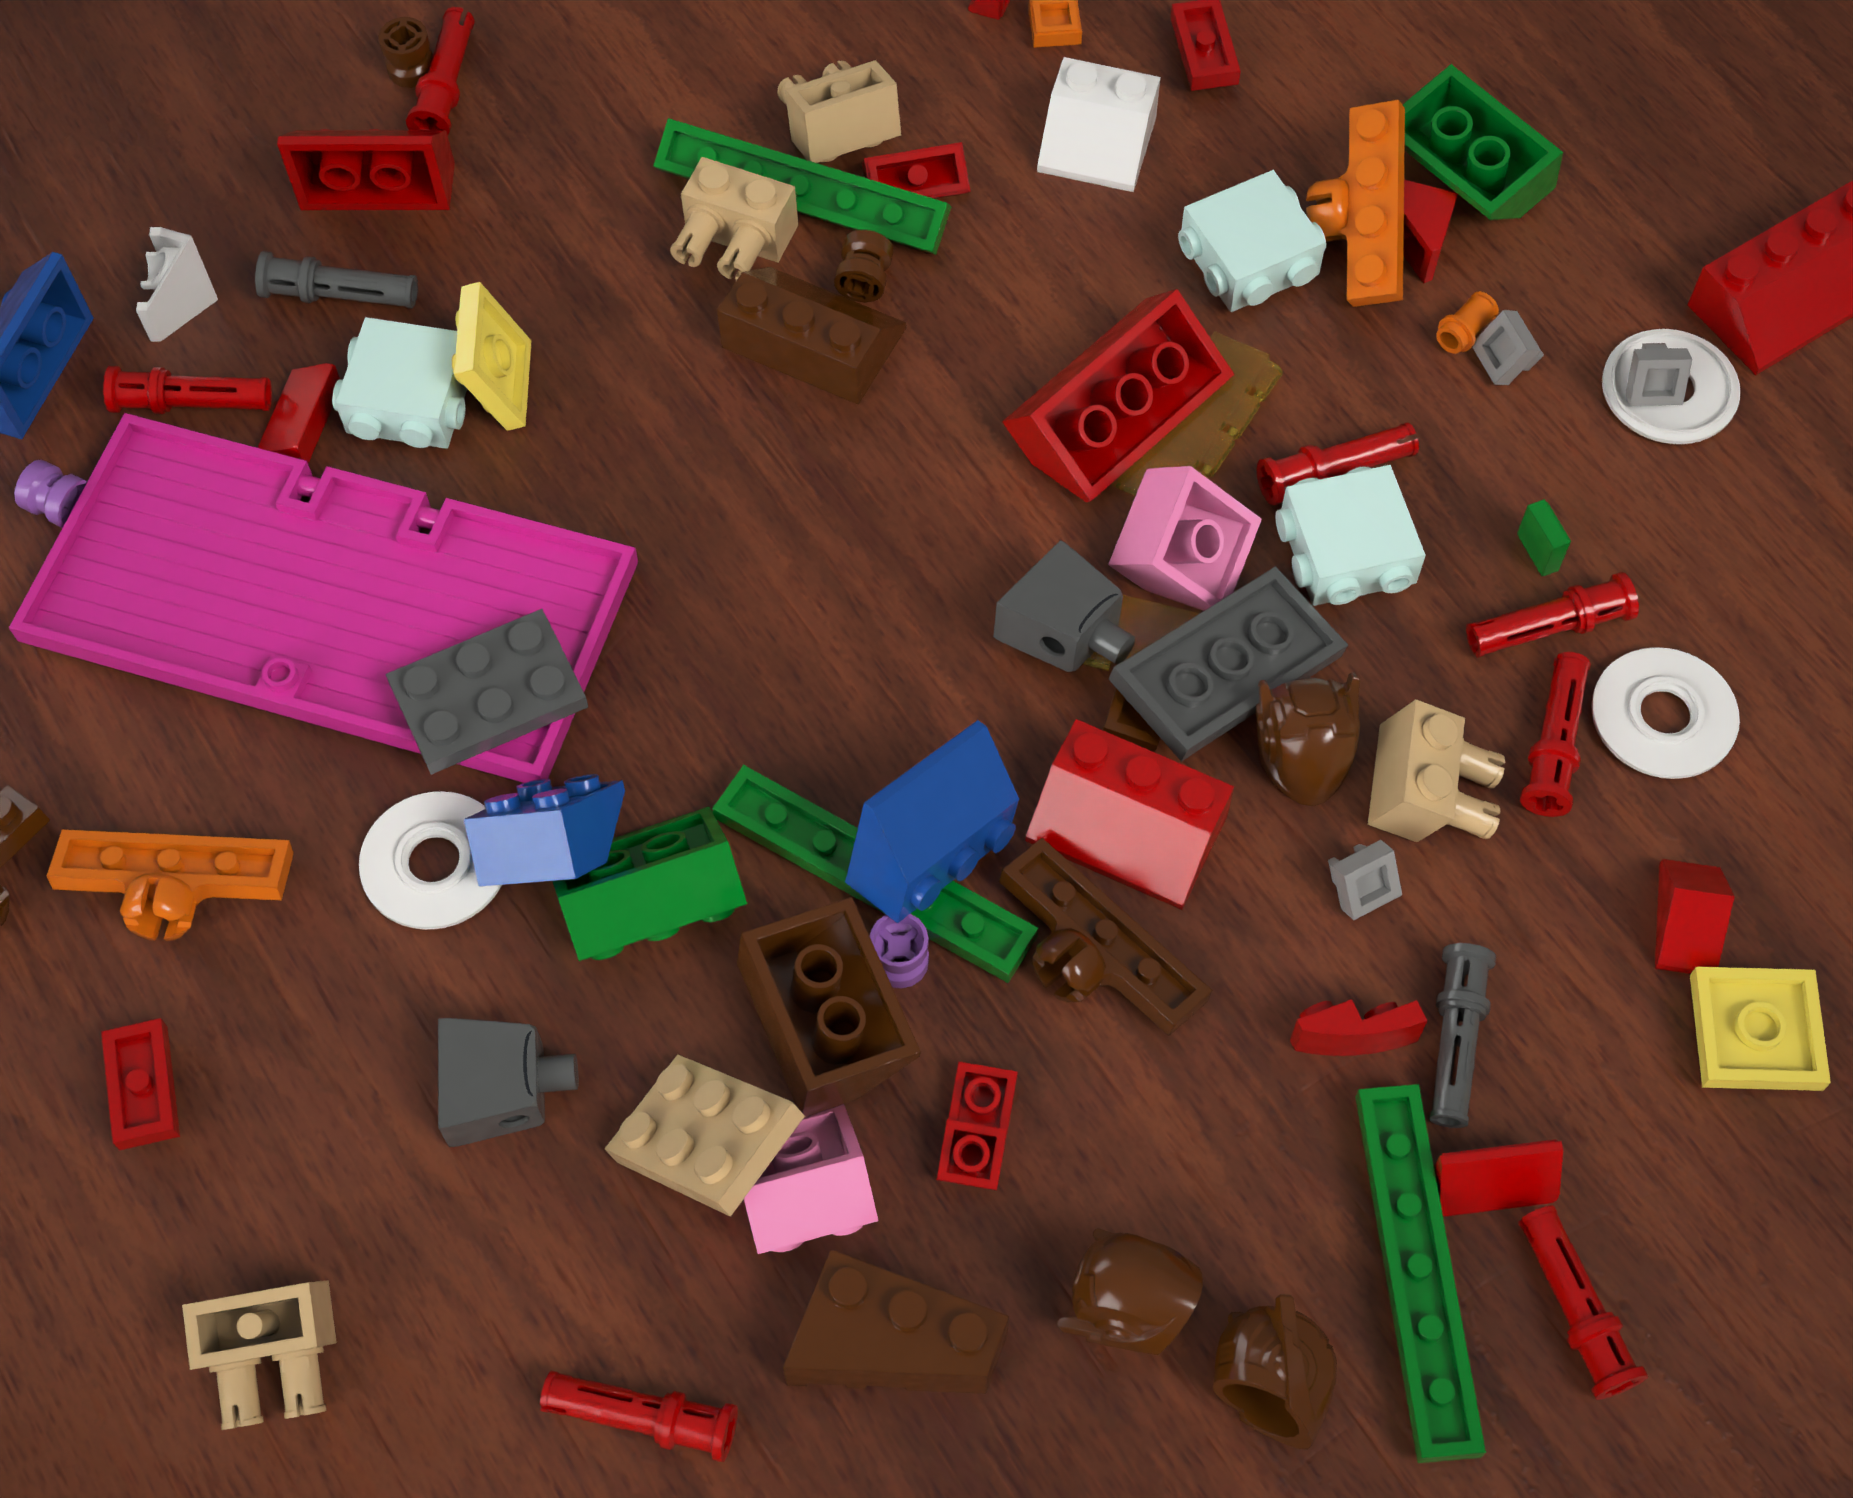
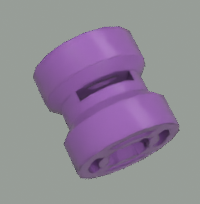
[14,459,88,528]
[870,914,929,989]

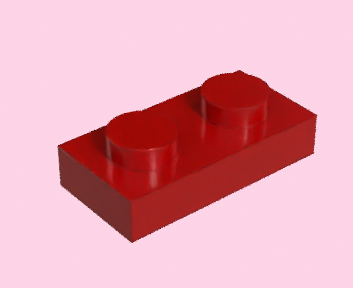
[1170,0,1241,91]
[101,1018,180,1150]

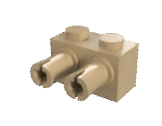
[777,60,901,163]
[670,157,798,281]
[1368,699,1505,842]
[182,1280,337,1430]

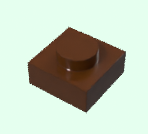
[1102,688,1160,752]

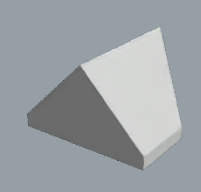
[136,227,218,342]

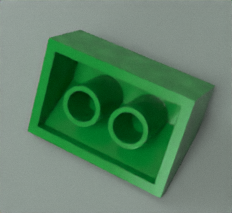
[1403,64,1563,220]
[553,807,747,961]

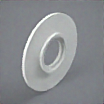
[1602,329,1740,444]
[1591,648,1740,779]
[359,791,502,930]

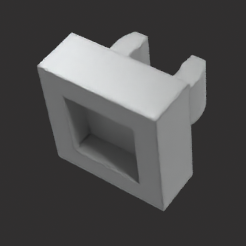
[1472,310,1544,385]
[1625,343,1692,406]
[1328,840,1402,920]

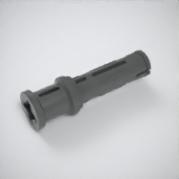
[255,251,418,309]
[1429,943,1496,1128]

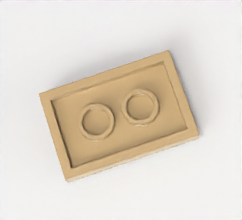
[605,1054,805,1217]

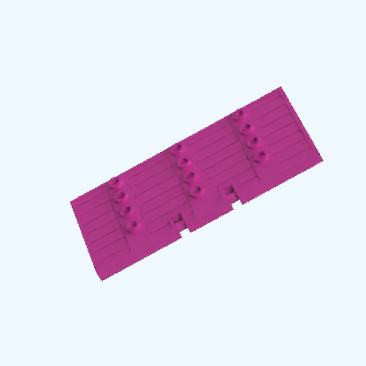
[9,413,638,783]

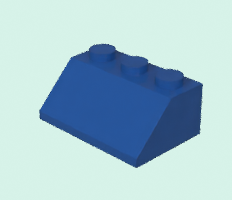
[0,252,94,439]
[845,720,1019,923]

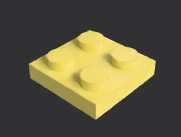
[452,282,532,431]
[1690,967,1831,1091]

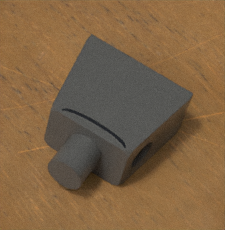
[993,540,1135,672]
[438,1018,579,1147]

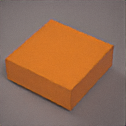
[1029,0,1082,48]

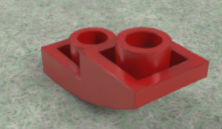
[1290,999,1427,1056]
[936,1061,1018,1191]

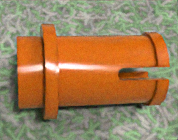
[1436,291,1499,354]

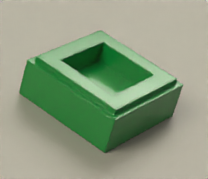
[1517,499,1571,577]

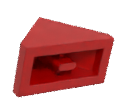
[1403,179,1458,284]
[1655,859,1735,974]

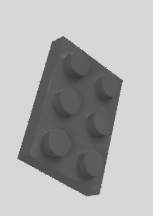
[385,609,588,775]

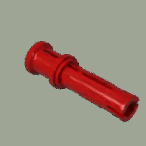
[406,7,475,135]
[103,366,272,414]
[1256,422,1419,505]
[1466,572,1639,658]
[1520,652,1591,817]
[1518,1205,1649,1400]
[540,1370,738,1462]

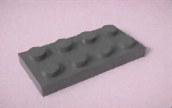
[1109,566,1348,762]

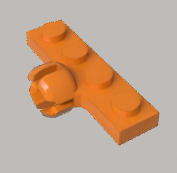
[1306,100,1405,307]
[47,829,294,941]

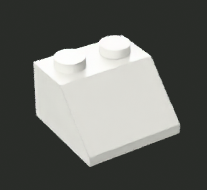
[1037,57,1161,192]

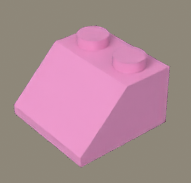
[1108,466,1262,611]
[744,1104,878,1254]

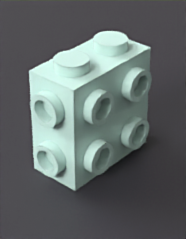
[1178,170,1326,312]
[332,317,467,449]
[1275,465,1426,606]

